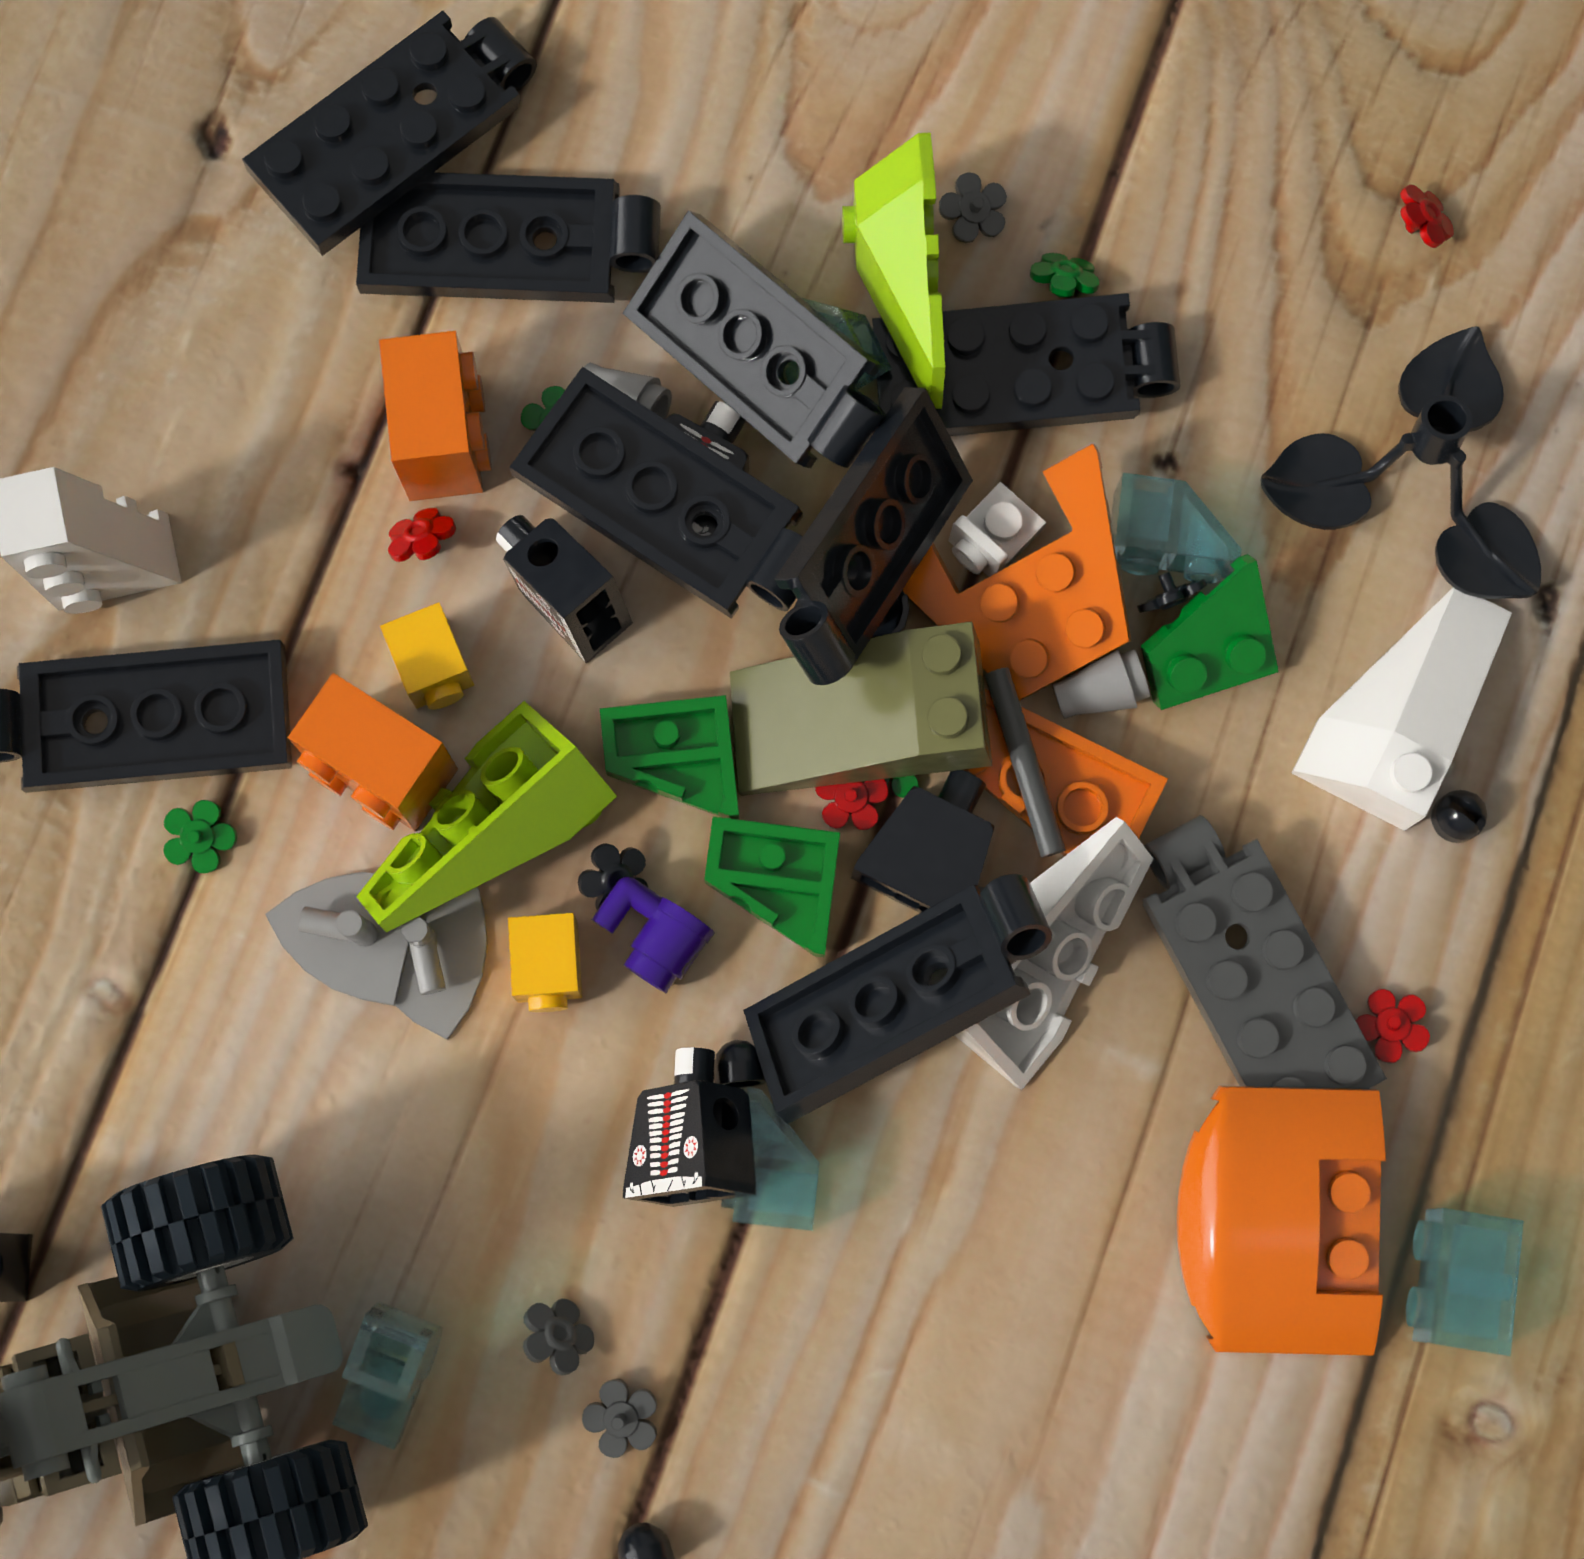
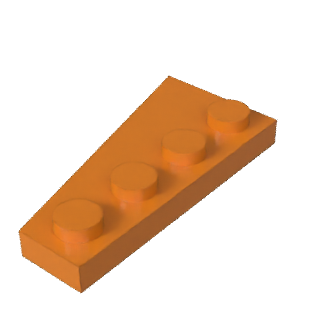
[964,689,1168,856]

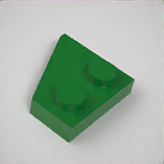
[1141,554,1279,710]
[599,695,739,819]
[704,816,840,958]

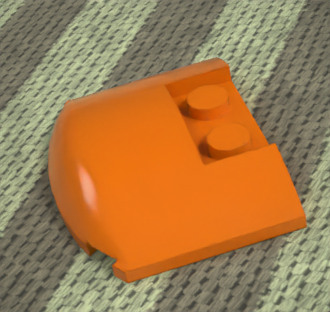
[1177,1086,1386,1356]

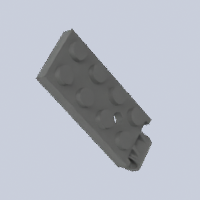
[1142,815,1387,1089]

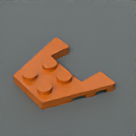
[903,444,1131,701]

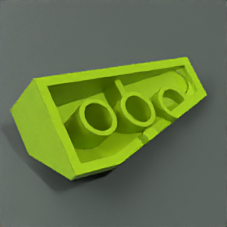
[842,133,945,409]
[356,701,617,933]

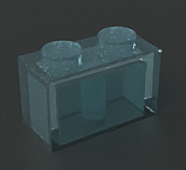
[1406,1208,1524,1356]

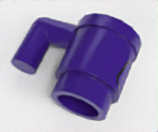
[591,877,715,994]

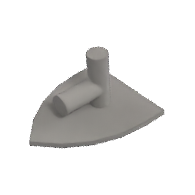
[265,872,409,1006]
[395,886,488,1040]

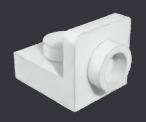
[948,482,1046,577]

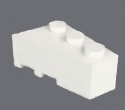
[0,467,182,614]

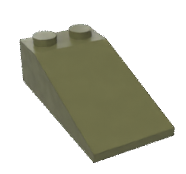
[730,622,992,796]

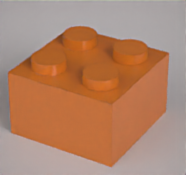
[379,331,492,501]
[287,673,458,832]

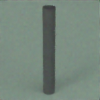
[984,667,1066,858]

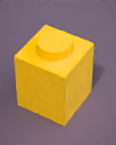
[380,602,475,710]
[508,913,582,1012]

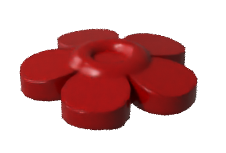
[1400,184,1454,248]
[388,508,456,562]
[815,779,889,831]
[1355,989,1430,1064]

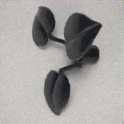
[1260,326,1541,599]

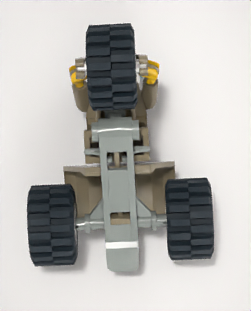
[0,1154,368,1559]

